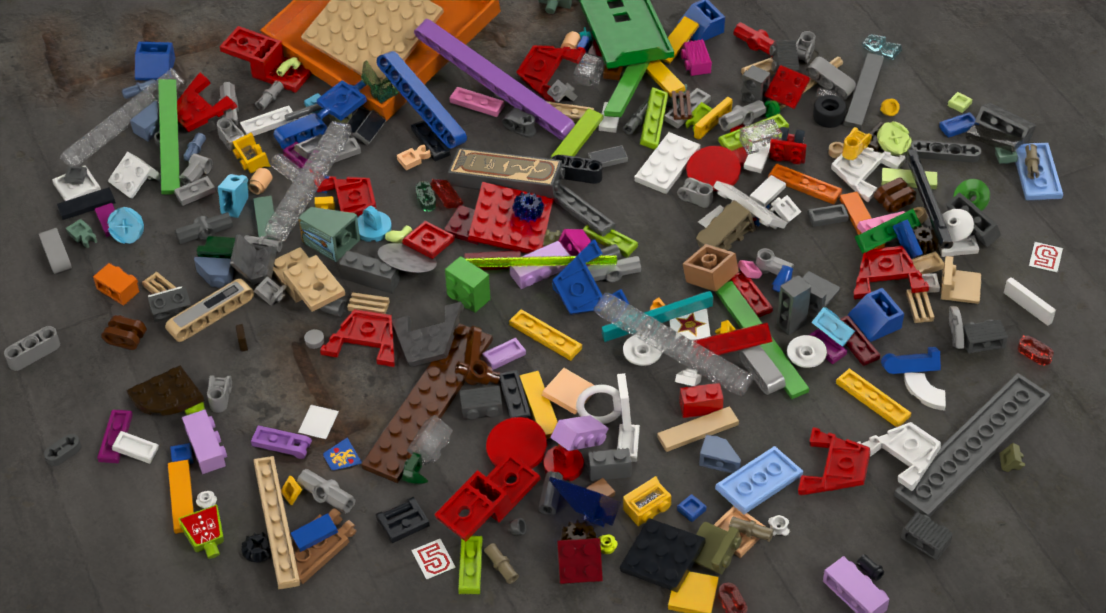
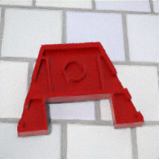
[516,45,586,102]
[177,72,237,132]
[314,176,376,217]
[854,246,929,299]
[320,309,395,367]
[798,427,871,495]

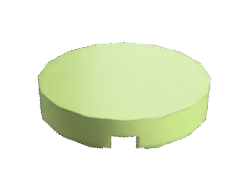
[877,121,912,156]

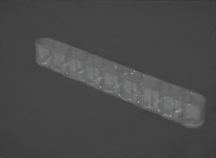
[59,68,184,166]
[265,121,352,241]
[594,293,754,396]

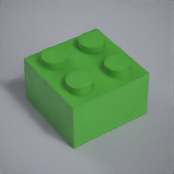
[445,256,490,313]

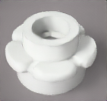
[196,491,217,509]

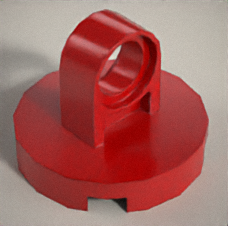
[543,444,584,482]

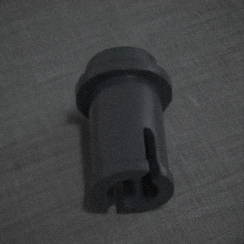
[857,554,884,581]

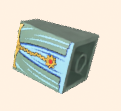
[298,207,360,262]

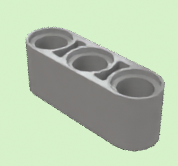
[806,57,856,100]
[38,228,72,274]
[4,326,60,371]
[739,345,786,395]

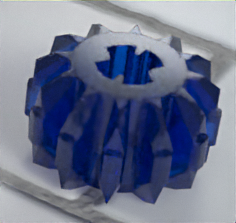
[512,191,544,222]

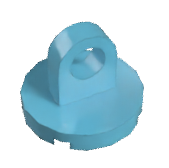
[357,206,392,242]
[107,207,144,244]

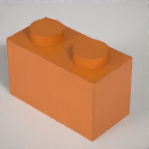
[93,263,140,306]

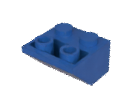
[678,0,725,42]
[135,42,176,81]
[848,288,904,342]

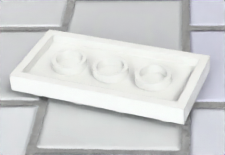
[635,132,700,194]
[713,181,788,229]

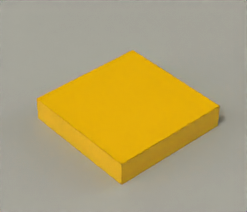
[668,571,719,613]

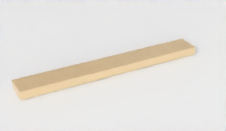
[253,456,300,589]

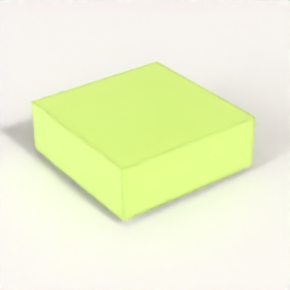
[948,92,973,113]

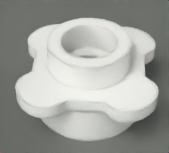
[768,515,789,536]

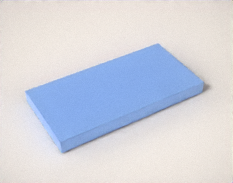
[1012,143,1063,200]
[715,446,803,515]

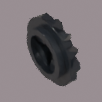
[241,532,272,562]

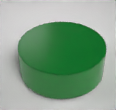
[764,100,780,118]

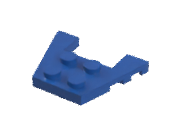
[552,239,629,315]

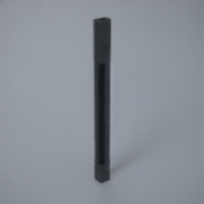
[905,149,953,249]

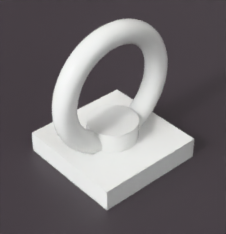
[576,373,632,431]

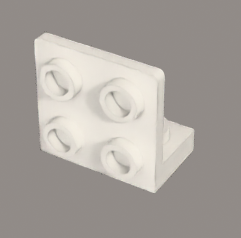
[108,151,161,199]

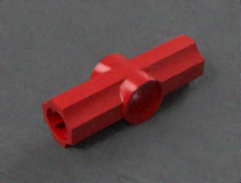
[733,22,774,57]

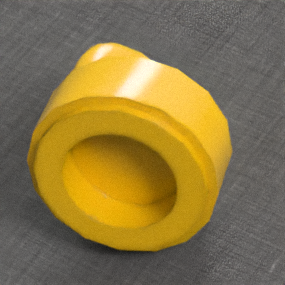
[880,99,900,116]

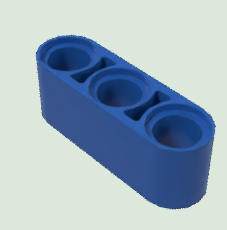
[273,113,327,149]

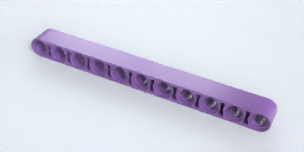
[414,19,575,140]

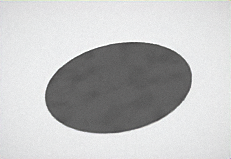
[378,243,437,273]

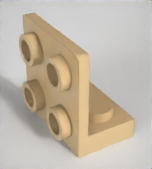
[941,256,981,304]

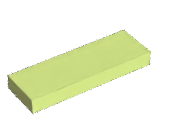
[881,168,937,189]

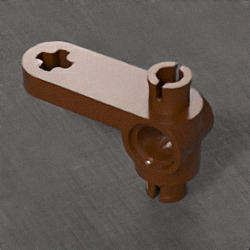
[455,326,500,385]

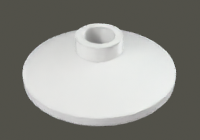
[942,209,974,243]
[623,334,662,366]
[787,335,827,368]

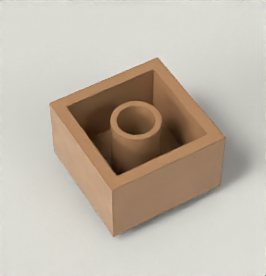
[683,244,739,292]

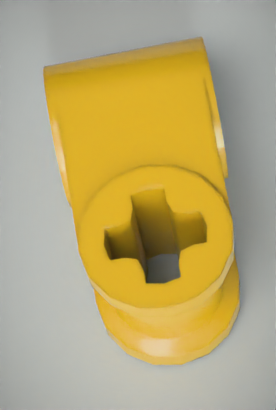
[842,127,872,160]

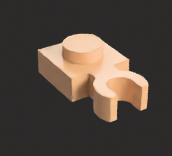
[397,145,431,170]

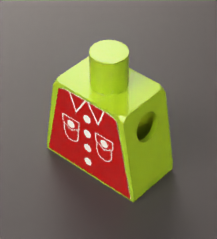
[178,504,224,559]

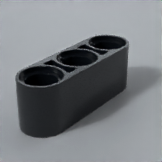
[552,155,603,184]

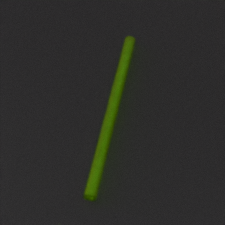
[465,255,617,267]

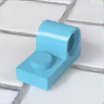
[812,307,855,347]

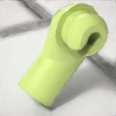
[276,57,301,76]
[385,225,413,243]

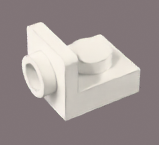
[770,195,801,223]

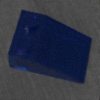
[549,476,621,527]

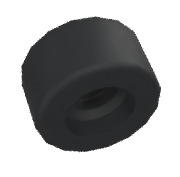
[813,95,846,128]

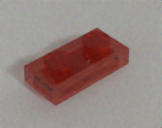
[430,179,463,209]

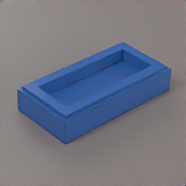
[939,112,979,138]
[893,219,923,259]
[291,513,338,552]

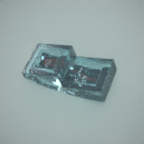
[862,34,902,60]

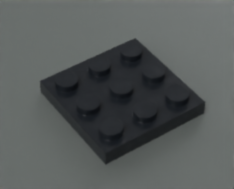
[620,518,706,592]

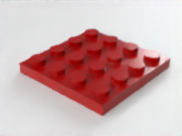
[468,182,553,254]

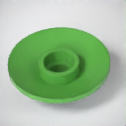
[953,179,990,211]

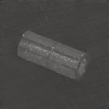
[271,153,306,185]

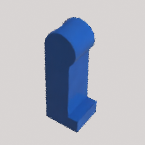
[881,347,941,374]

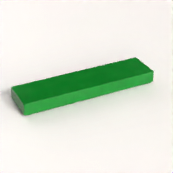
[854,209,921,254]

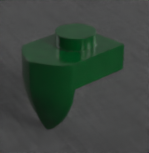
[402,452,428,485]

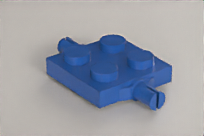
[317,80,367,121]

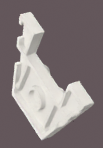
[831,147,906,202]
[857,422,941,491]

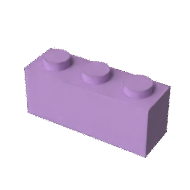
[509,241,570,289]
[182,410,227,474]
[550,415,609,451]
[823,556,889,613]

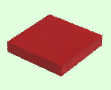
[403,221,455,259]

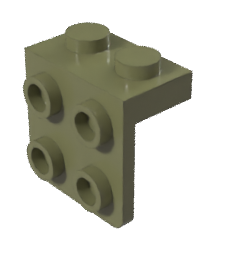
[695,522,742,575]

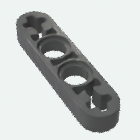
[910,140,981,162]

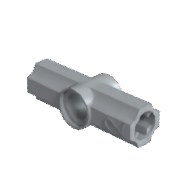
[219,82,239,126]
[719,100,766,131]
[587,256,641,282]
[297,469,356,514]

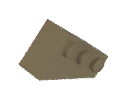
[696,200,756,250]

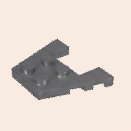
[392,302,464,367]

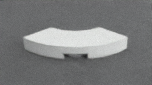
[904,373,946,411]

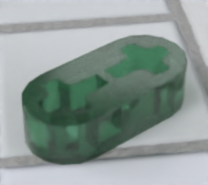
[415,181,437,212]

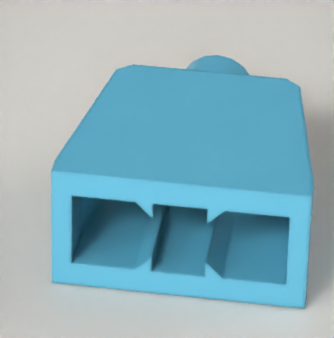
[218,174,248,218]

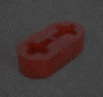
[1018,336,1054,365]
[718,582,748,613]

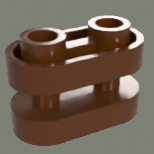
[874,178,917,213]
[101,315,147,350]

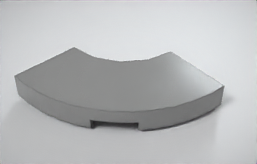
[949,306,964,349]

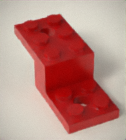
[220,26,312,93]
[434,453,541,542]

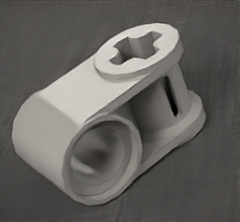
[796,31,816,63]
[217,118,245,151]
[677,177,713,208]
[207,375,232,413]

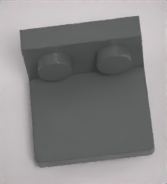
[792,271,840,313]

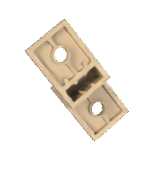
[272,247,345,312]

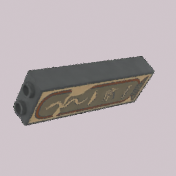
[448,148,565,199]

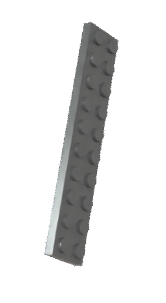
[894,373,1051,517]

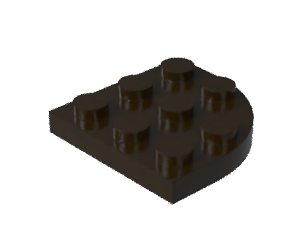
[126,365,205,416]

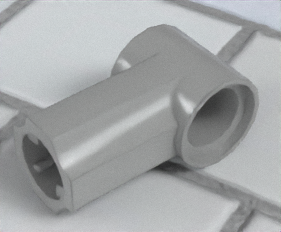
[179,153,213,185]
[755,248,794,275]

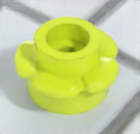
[599,534,618,554]

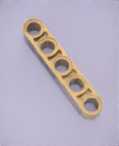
[165,279,254,342]

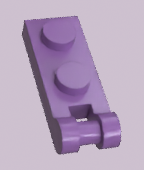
[251,426,312,459]

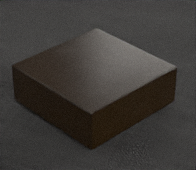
[236,324,248,352]

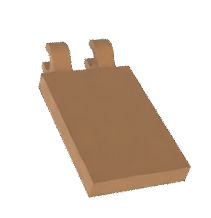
[291,508,357,584]

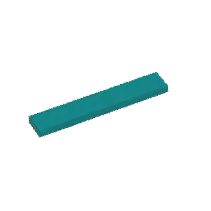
[602,291,713,342]

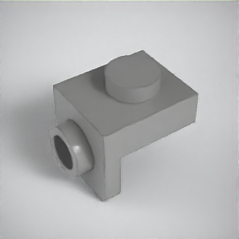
[547,79,578,102]
[254,276,287,306]

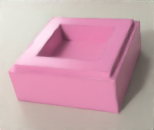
[738,260,762,279]

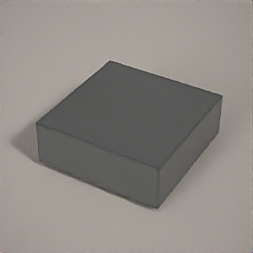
[64,166,87,184]

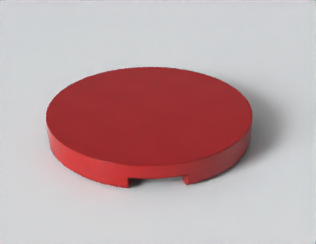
[686,146,741,191]
[486,417,547,469]

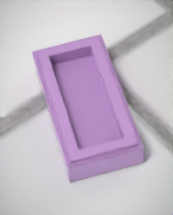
[482,338,526,370]

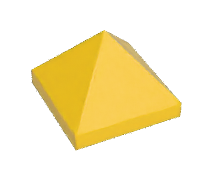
[281,476,302,505]

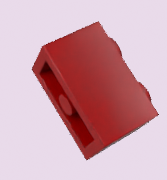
[679,383,724,418]

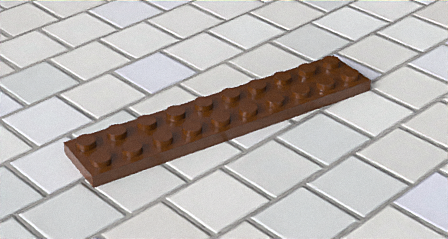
[361,323,493,483]

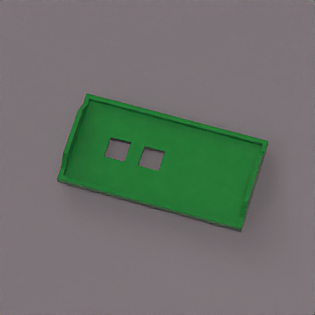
[578,0,674,69]

